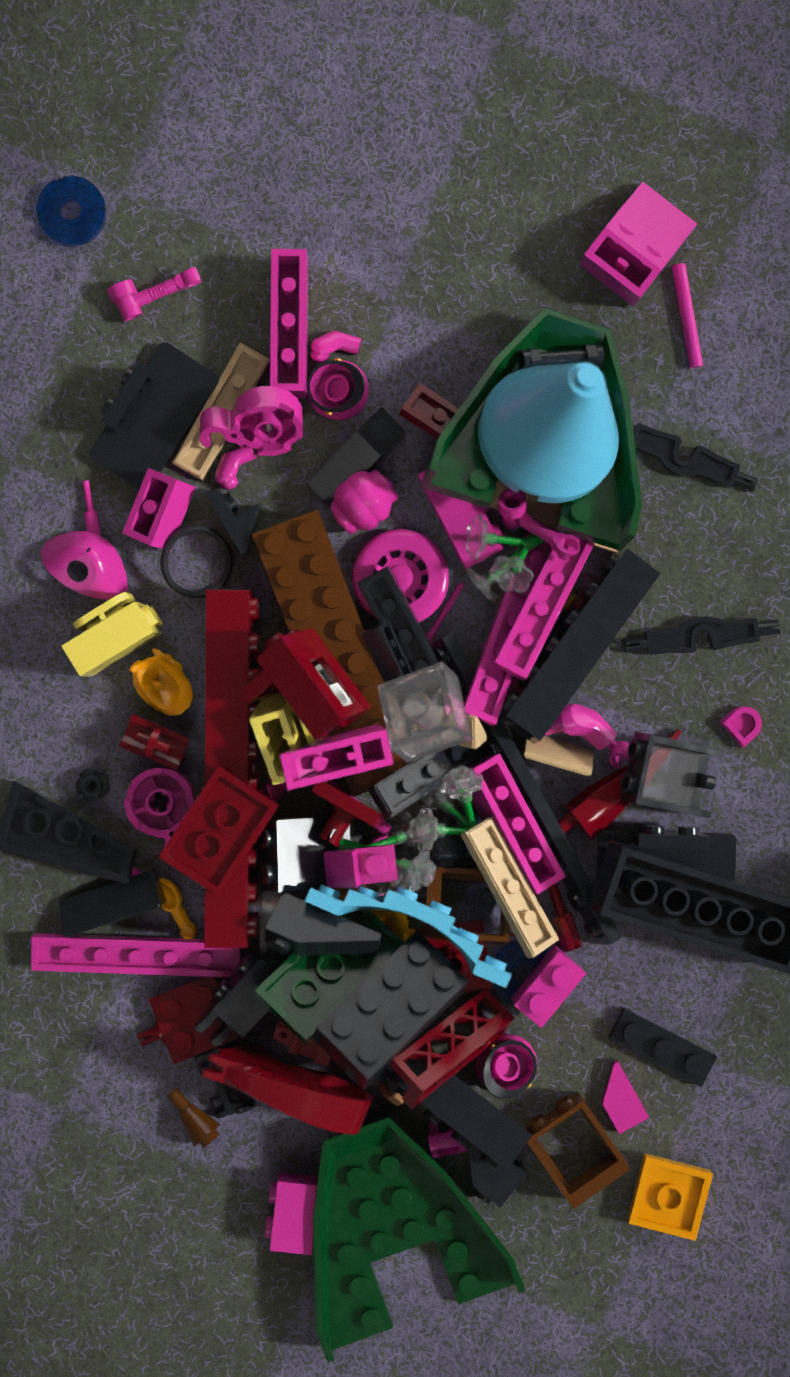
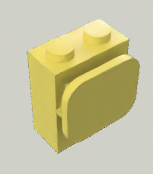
[62,592,163,677]
[249,692,328,785]

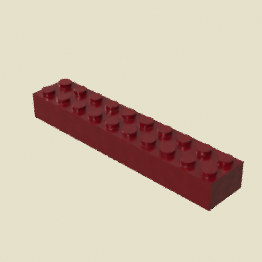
[204,590,261,948]

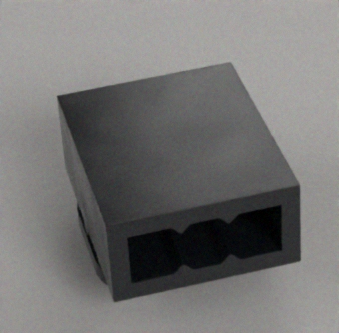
[257,815,350,892]

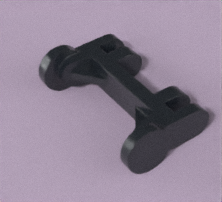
[194,1042,255,1119]

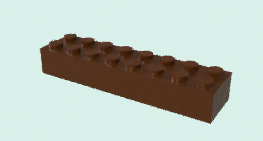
[252,509,413,797]

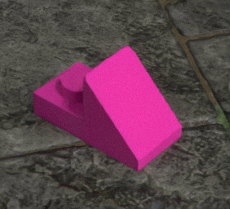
[323,844,398,888]

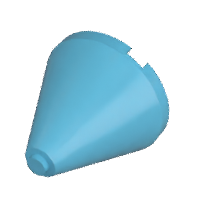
[478,363,619,503]

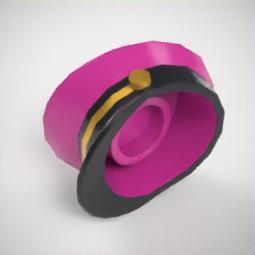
[307,358,369,420]
[475,1034,537,1099]

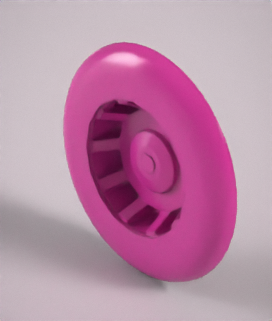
[352,529,449,622]

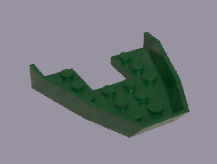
[420,307,642,551]
[313,1117,526,1363]

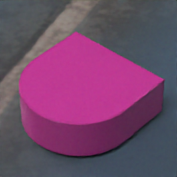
[719,706,762,748]

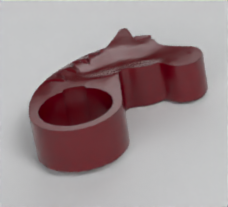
[201,1038,372,1135]

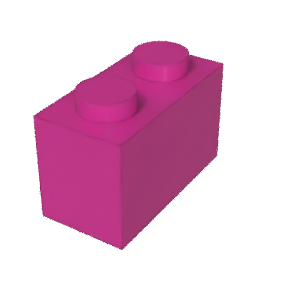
[122,468,196,551]
[511,944,586,1028]
[265,1172,318,1255]

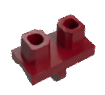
[119,714,191,771]

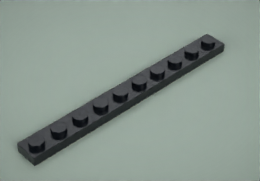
[432,632,621,945]

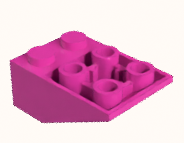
[579,182,697,307]

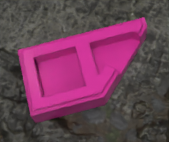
[601,1060,649,1134]

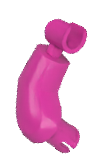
[544,704,629,768]

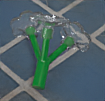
[466,514,545,603]

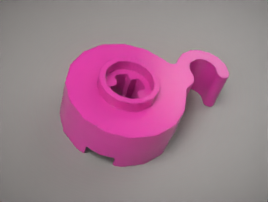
[200,386,303,456]
[124,766,197,848]

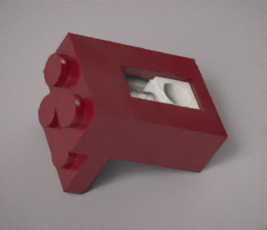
[240,628,371,741]

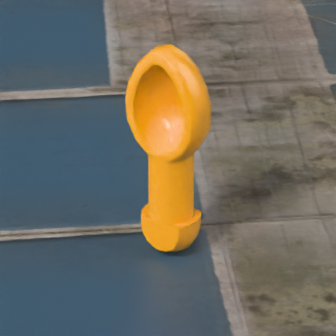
[159,878,197,938]

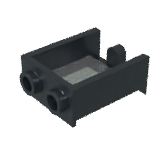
[620,731,725,818]

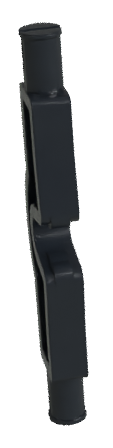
[633,423,758,492]
[624,616,781,655]

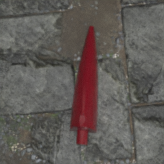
[558,729,681,840]

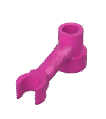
[106,267,202,322]
[498,489,580,561]

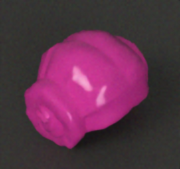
[330,470,399,535]

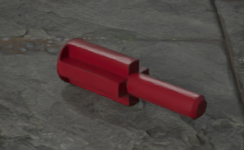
[548,883,583,952]

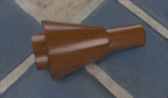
[167,1088,221,1148]

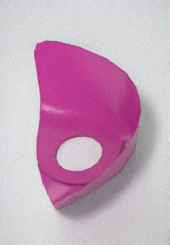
[40,531,128,600]

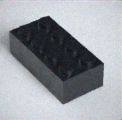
[313,931,469,1091]

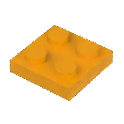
[627,1153,713,1241]

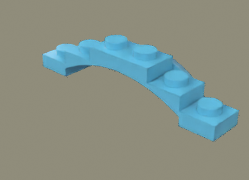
[305,884,512,988]

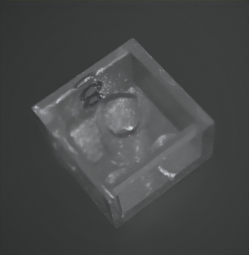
[377,662,473,762]

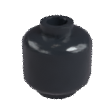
[423,818,469,868]

